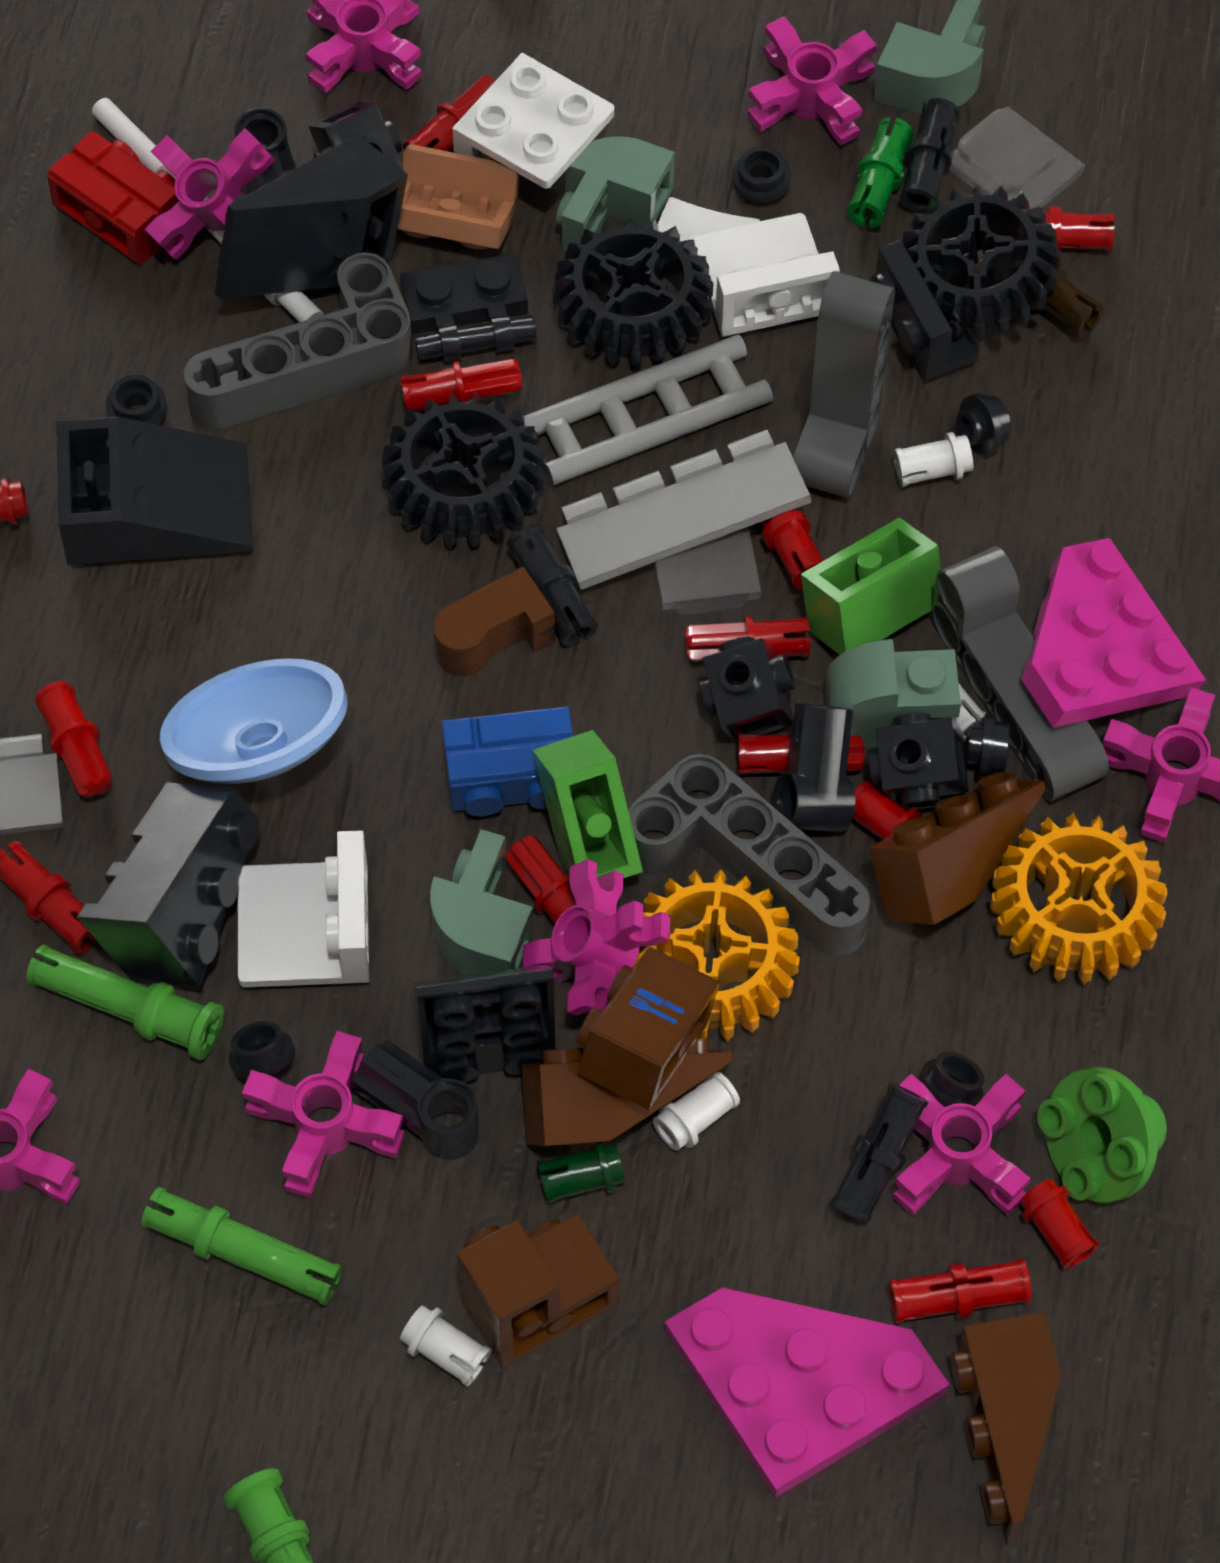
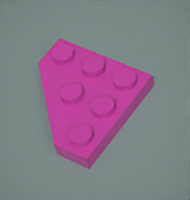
[1021,538,1206,728]
[664,1288,950,1498]

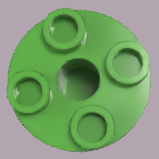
[1037,1067,1167,1203]

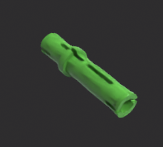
[141,1187,344,1306]

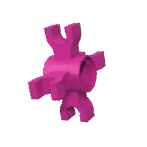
[306,0,422,94]
[748,16,877,146]
[145,128,276,260]
[1103,687,1220,843]
[523,859,670,1016]
[242,1031,405,1198]
[0,1069,80,1205]
[893,1074,1030,1216]

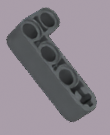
[183,252,413,430]
[793,271,895,498]
[932,546,1109,801]
[628,754,870,956]

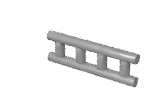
[523,334,773,486]

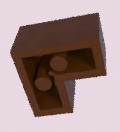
[457,1213,620,1369]

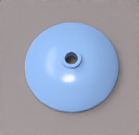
[160,658,348,784]

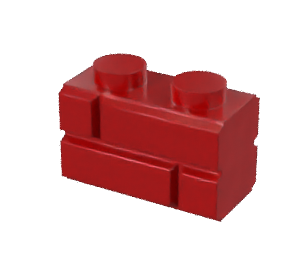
[47,131,179,265]

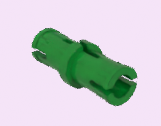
[846,117,914,228]

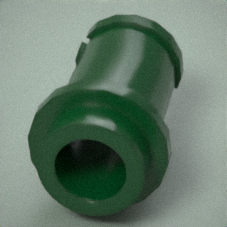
[537,1142,626,1204]

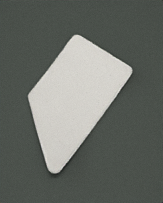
[657,197,760,241]

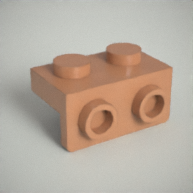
[398,144,520,250]

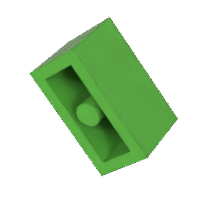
[801,517,941,655]
[533,730,643,878]

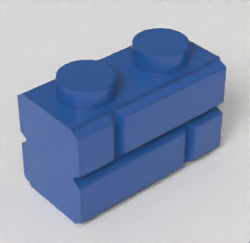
[442,706,573,816]

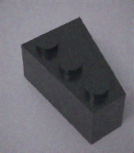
[77,782,259,988]

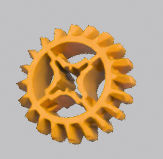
[990,812,1167,985]
[632,869,800,1042]

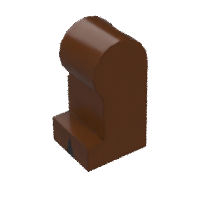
[433,566,555,675]

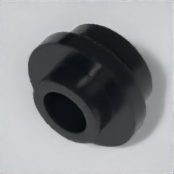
[732,146,790,203]
[106,375,167,425]
[956,393,1011,455]
[967,714,1010,778]
[229,1021,295,1079]
[919,1052,985,1107]

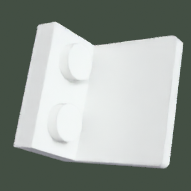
[452,53,614,189]
[692,213,840,337]
[238,831,370,987]

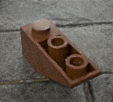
[870,772,1046,925]
[522,1039,733,1146]
[951,1311,1061,1545]

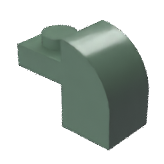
[874,0,986,114]
[556,136,675,252]
[824,639,961,746]
[430,829,534,975]

